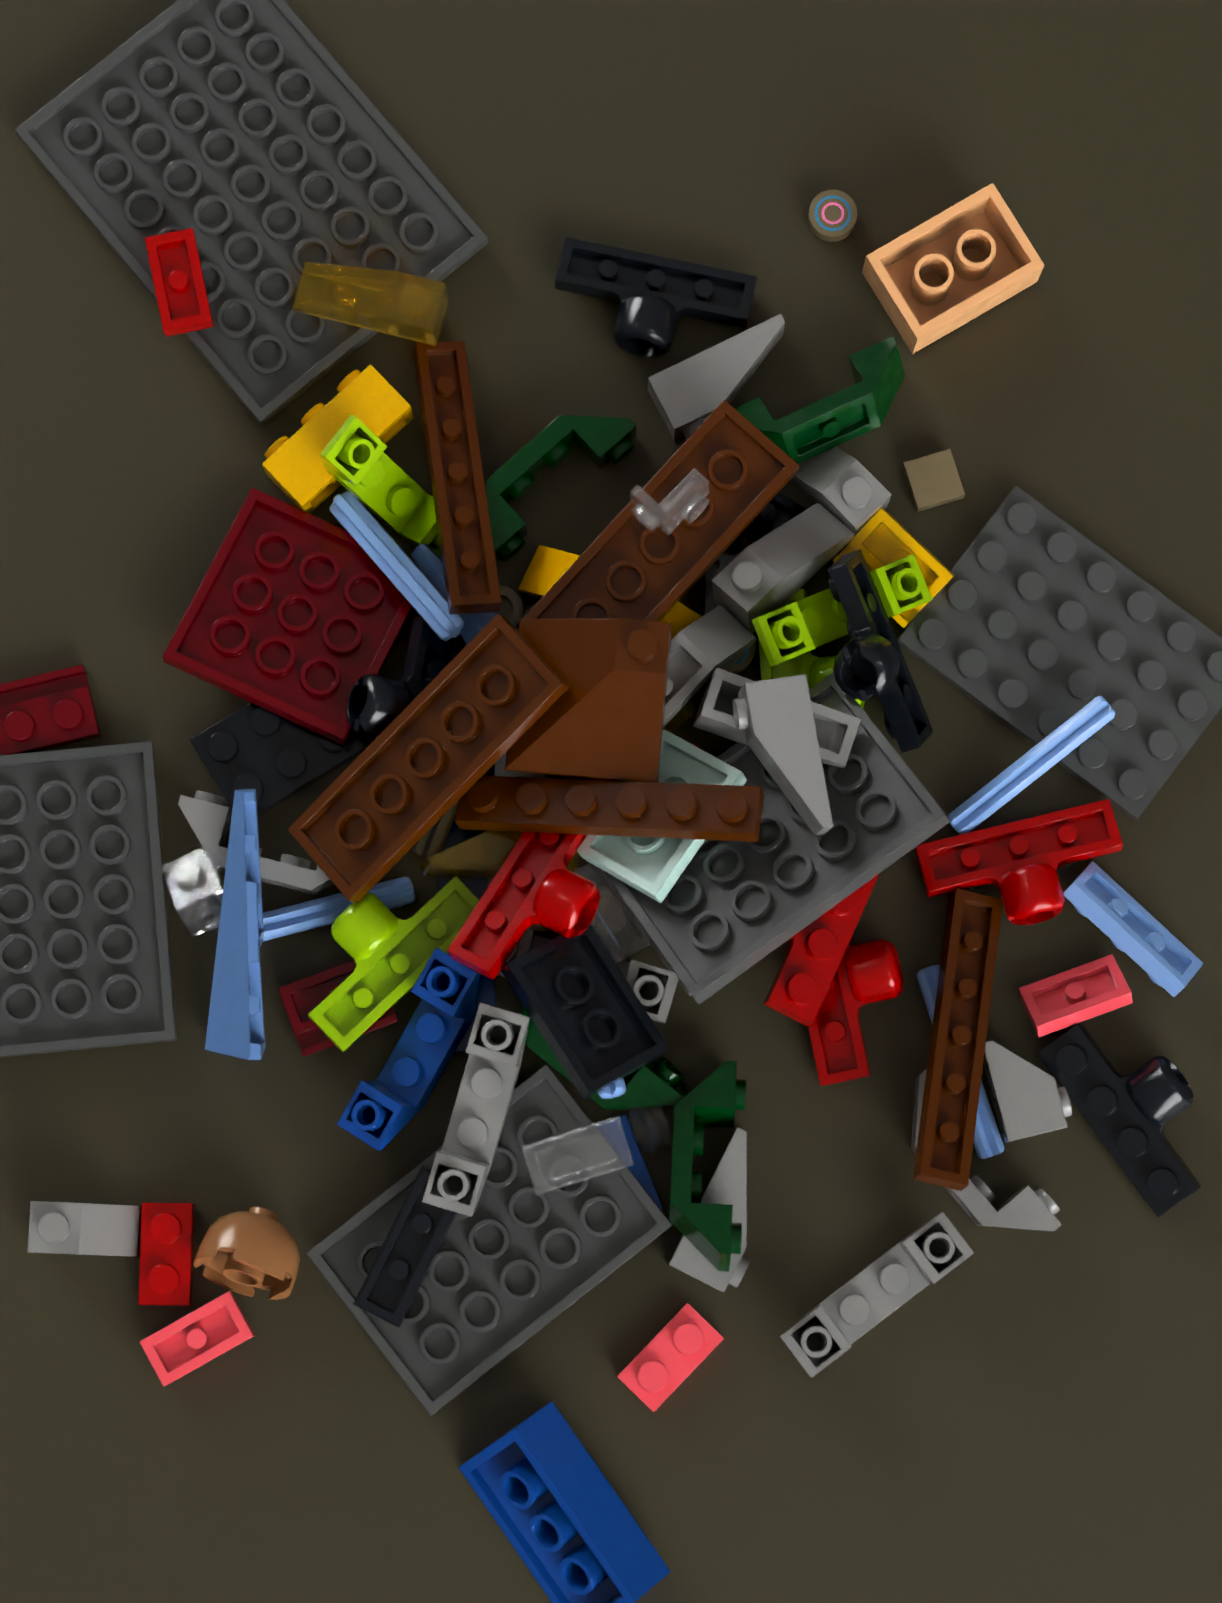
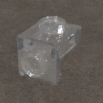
[630,468,710,535]
[163,847,223,936]

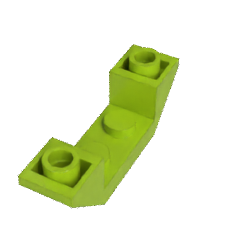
[320,415,441,557]
[752,554,933,667]

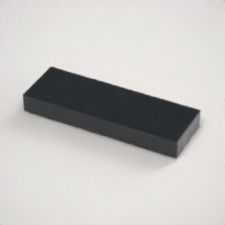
[353,1166,457,1328]

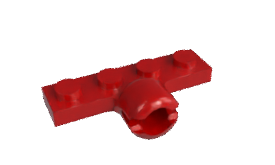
[915,799,1123,925]
[447,832,601,980]
[763,873,880,1027]
[808,939,904,1086]

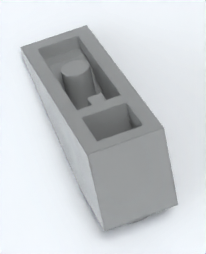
[648,314,785,441]
[712,503,854,634]
[693,668,861,768]
[732,674,833,836]
[668,1127,751,1293]

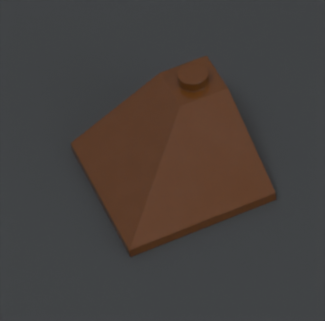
[505,618,672,782]

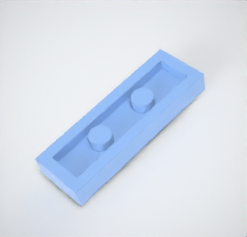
[1063,861,1204,998]

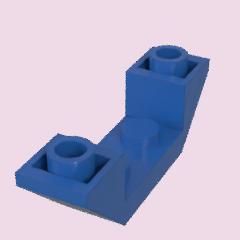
[337,948,480,1151]

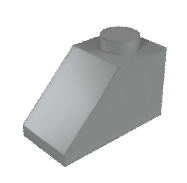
[791,447,892,536]
[983,1040,1072,1143]
[27,1201,141,1257]

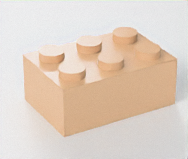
[862,183,1044,354]

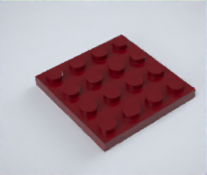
[163,488,419,745]

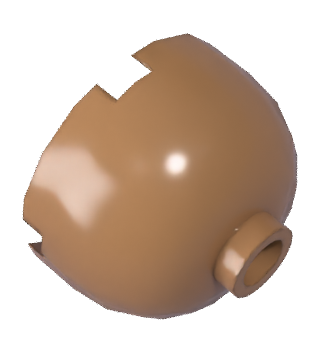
[194,1207,300,1300]

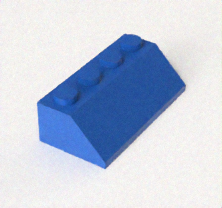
[458,1401,671,1603]

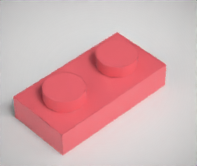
[1018,954,1133,1038]
[140,1291,255,1387]
[617,1303,724,1413]

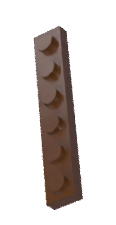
[414,341,502,614]
[455,776,764,842]
[913,888,1003,1191]

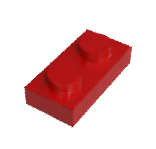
[144,228,214,337]
[138,1203,195,1306]

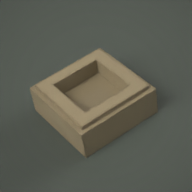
[902,449,965,512]

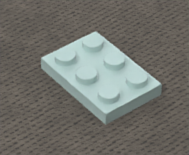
[576,729,747,903]

